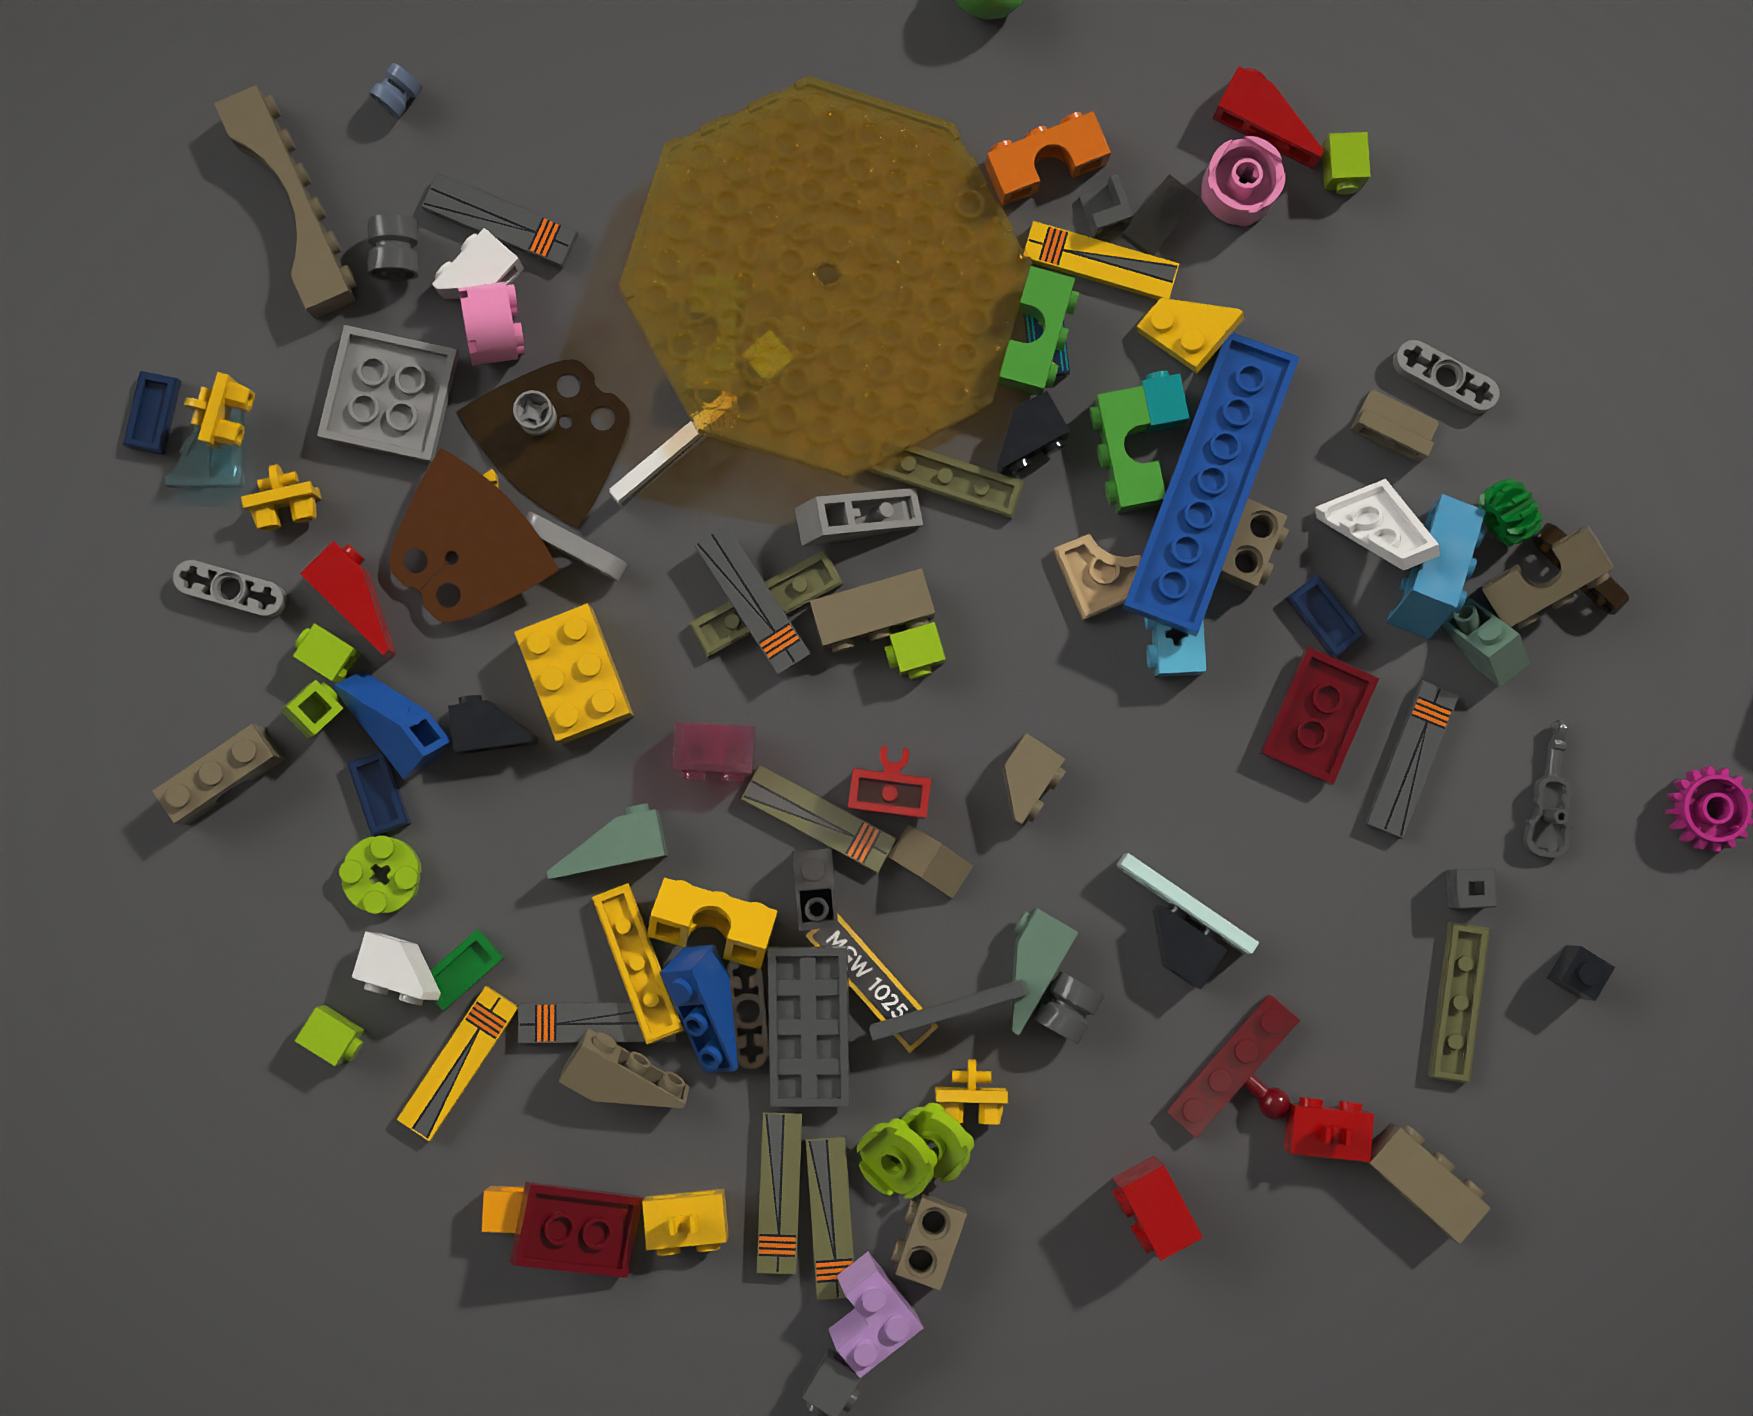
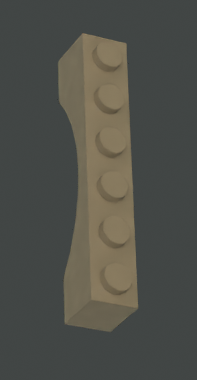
[214,85,357,319]

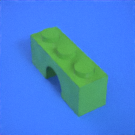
[998,266,1079,396]
[1089,386,1166,514]

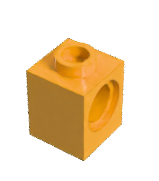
[482,1186,524,1233]

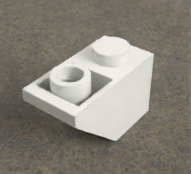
[432,228,524,299]
[352,932,441,1005]

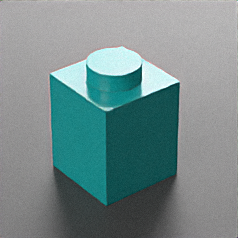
[1139,371,1189,434]

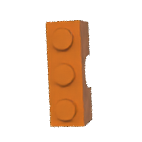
[985,111,1111,206]

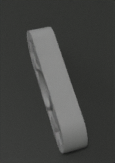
[1393,340,1500,414]
[526,512,628,581]
[173,560,287,618]

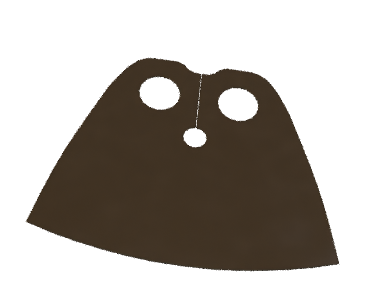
[458,359,629,529]

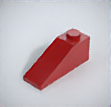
[1212,66,1324,169]
[300,541,396,659]

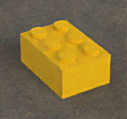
[514,603,634,744]

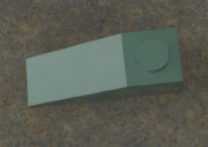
[547,803,668,880]
[1010,908,1079,1035]

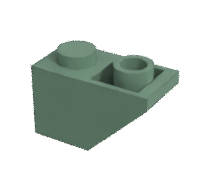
[1442,598,1530,687]

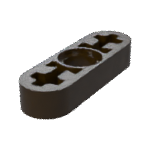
[1532,523,1629,615]
[727,961,769,1069]

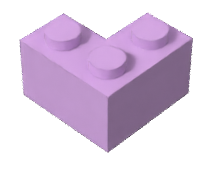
[828,1251,924,1378]

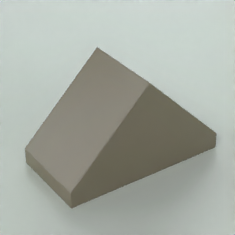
[887,824,973,899]

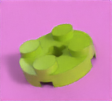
[339,835,421,914]
[901,1102,974,1183]
[857,1118,938,1199]

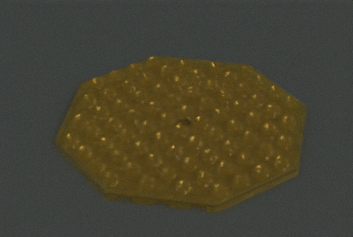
[619,75,1032,479]

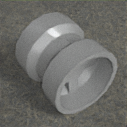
[513,390,557,436]

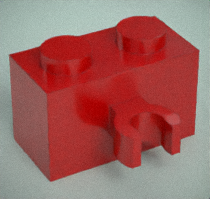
[848,745,931,819]
[1283,1096,1374,1162]

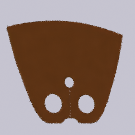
[389,448,559,622]

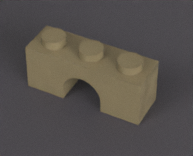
[1482,523,1613,629]
[152,724,285,825]

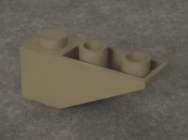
[559,1028,690,1108]

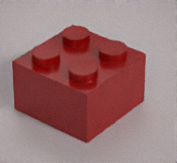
[1111,1156,1203,1261]

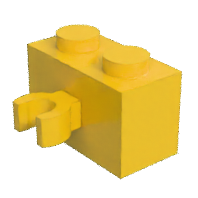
[642,1189,729,1256]

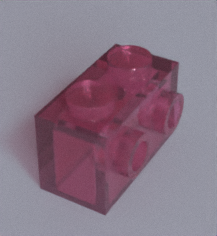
[673,722,756,782]

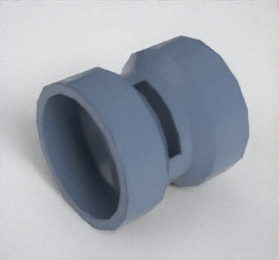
[369,63,423,118]

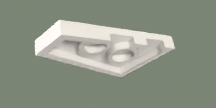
[1315,479,1440,571]

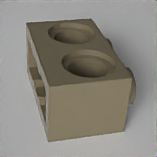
[1219,499,1289,592]
[890,1193,967,1291]

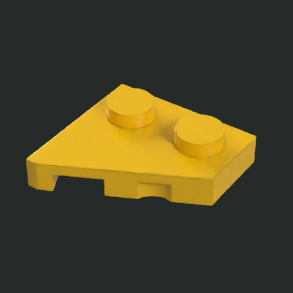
[1136,298,1244,373]

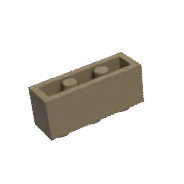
[810,568,935,653]
[1365,1123,1491,1244]

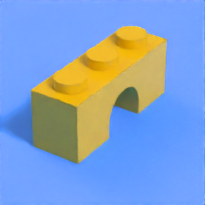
[647,877,777,970]

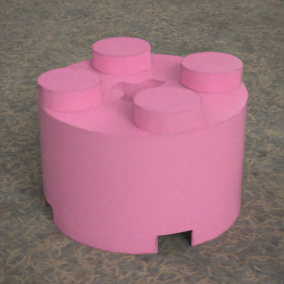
[1201,136,1286,227]
[458,282,525,366]

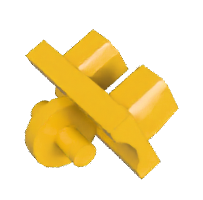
[184,372,255,450]
[241,464,321,532]
[935,1059,1008,1125]

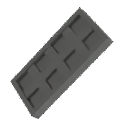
[768,946,851,1107]

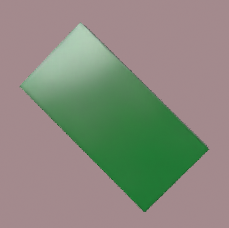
[430,929,505,1011]

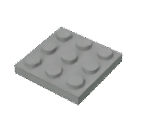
[317,325,459,463]

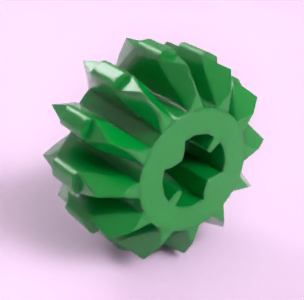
[1478,478,1543,547]

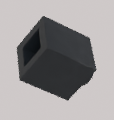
[1547,945,1615,1001]

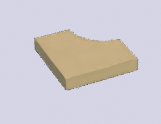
[1053,534,1141,620]

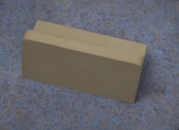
[1350,389,1439,464]

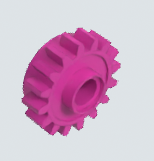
[1665,766,1753,852]

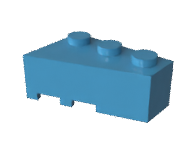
[1386,494,1486,639]

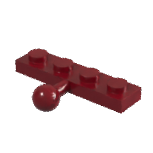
[1166,994,1300,1138]

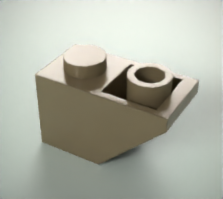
[1002,733,1066,825]

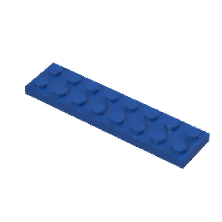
[1122,332,1300,637]

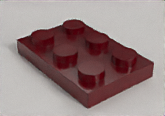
[1259,647,1379,785]
[510,1181,643,1278]

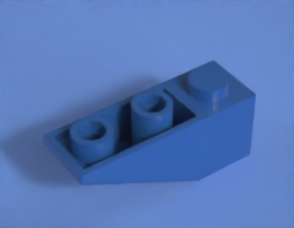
[332,670,451,779]
[660,945,738,1073]

